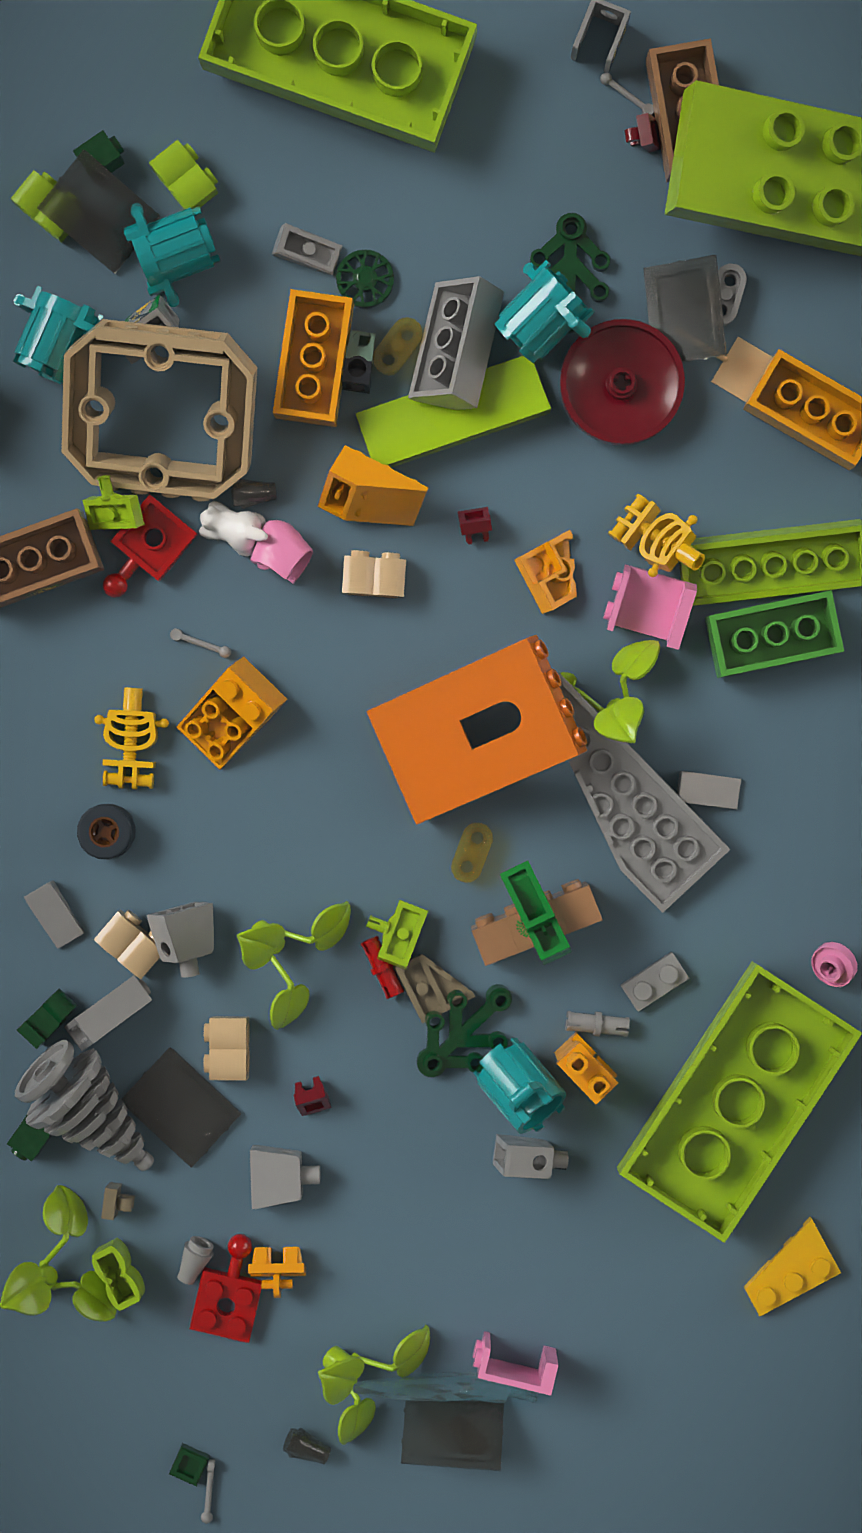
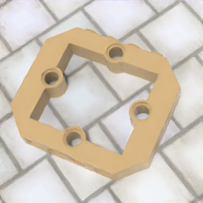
[61,319,258,501]

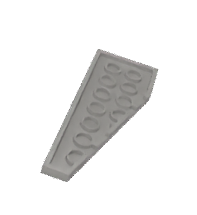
[558,673,730,913]

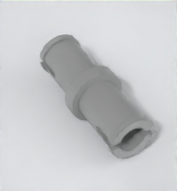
[565,1011,630,1037]

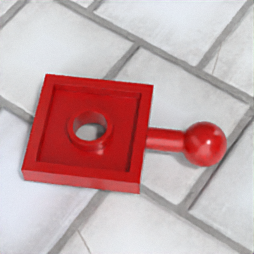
[103,494,198,598]
[189,1234,262,1343]

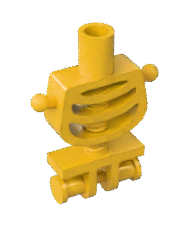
[608,493,705,577]
[94,687,169,790]

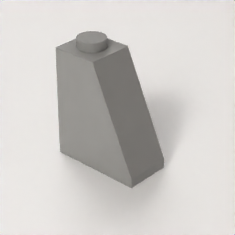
[64,975,152,1051]

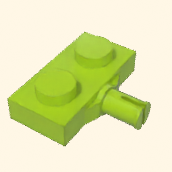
[82,475,144,530]
[366,900,428,970]

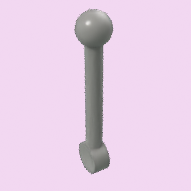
[600,73,654,115]
[170,628,231,658]
[201,1459,215,1524]

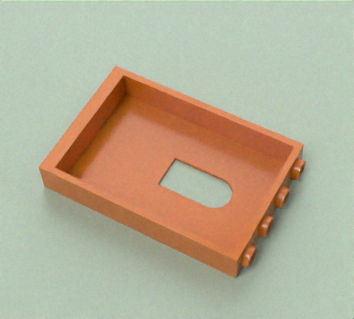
[366,635,588,825]

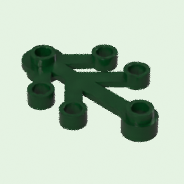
[530,213,610,334]
[416,984,512,1077]

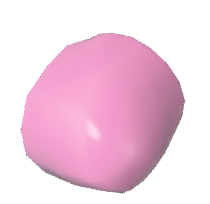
[250,520,313,584]

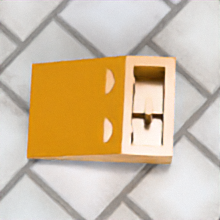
[318,445,428,526]
[176,656,288,770]

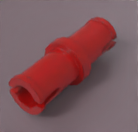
[360,935,404,999]

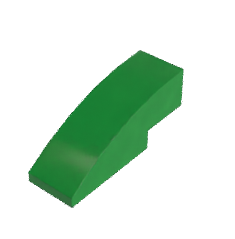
[500,860,572,965]

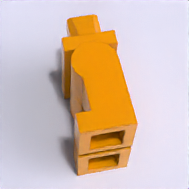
[554,1032,619,1104]

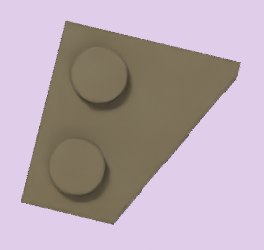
[394,954,475,1023]

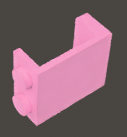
[603,564,697,650]
[473,1331,558,1396]

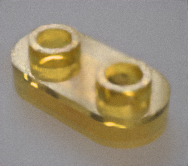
[373,317,423,375]
[451,822,493,883]

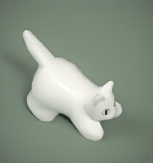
[199,501,268,556]

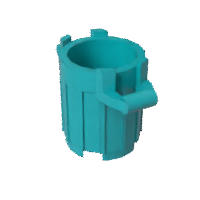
[124,203,221,307]
[495,260,595,363]
[13,286,104,384]
[473,1038,567,1134]

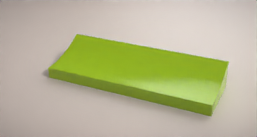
[355,356,551,468]
[679,519,862,606]

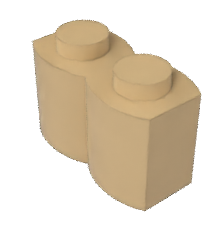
[342,550,406,598]
[94,909,160,979]
[204,1016,250,1080]

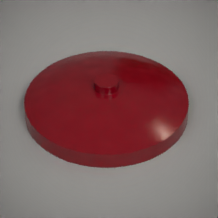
[560,319,685,445]

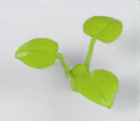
[560,640,661,743]
[237,901,351,1030]
[0,1185,117,1322]
[318,1324,430,1445]

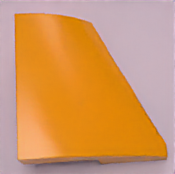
[514,530,577,614]

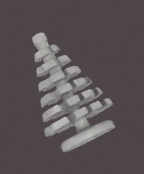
[15,1040,154,1171]

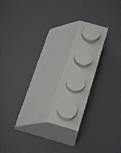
[408,276,504,410]

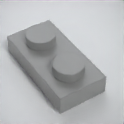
[620,951,689,1012]

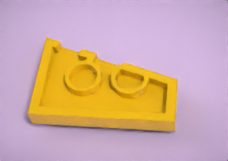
[744,1217,841,1316]

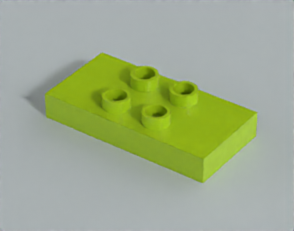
[198,0,477,153]
[664,80,862,257]
[617,961,862,1243]

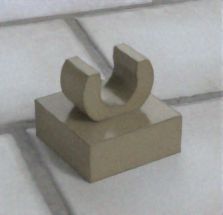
[101,1182,135,1220]

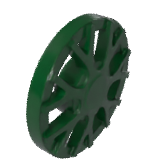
[336,249,394,308]

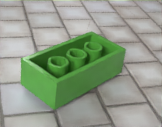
[705,590,844,678]

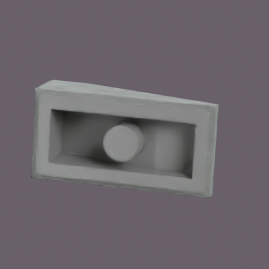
[272,223,342,275]
[677,771,741,809]
[24,880,84,949]

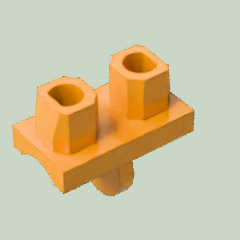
[248,1247,306,1298]

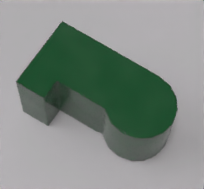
[17,988,78,1049]

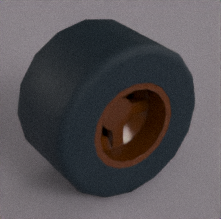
[77,804,136,859]

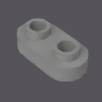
[705,264,747,327]

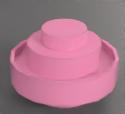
[811,942,858,987]

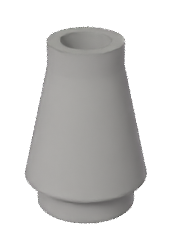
[177,1236,213,1285]

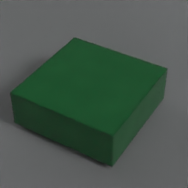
[169,1443,210,1487]

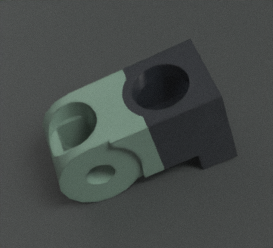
[341,330,376,394]

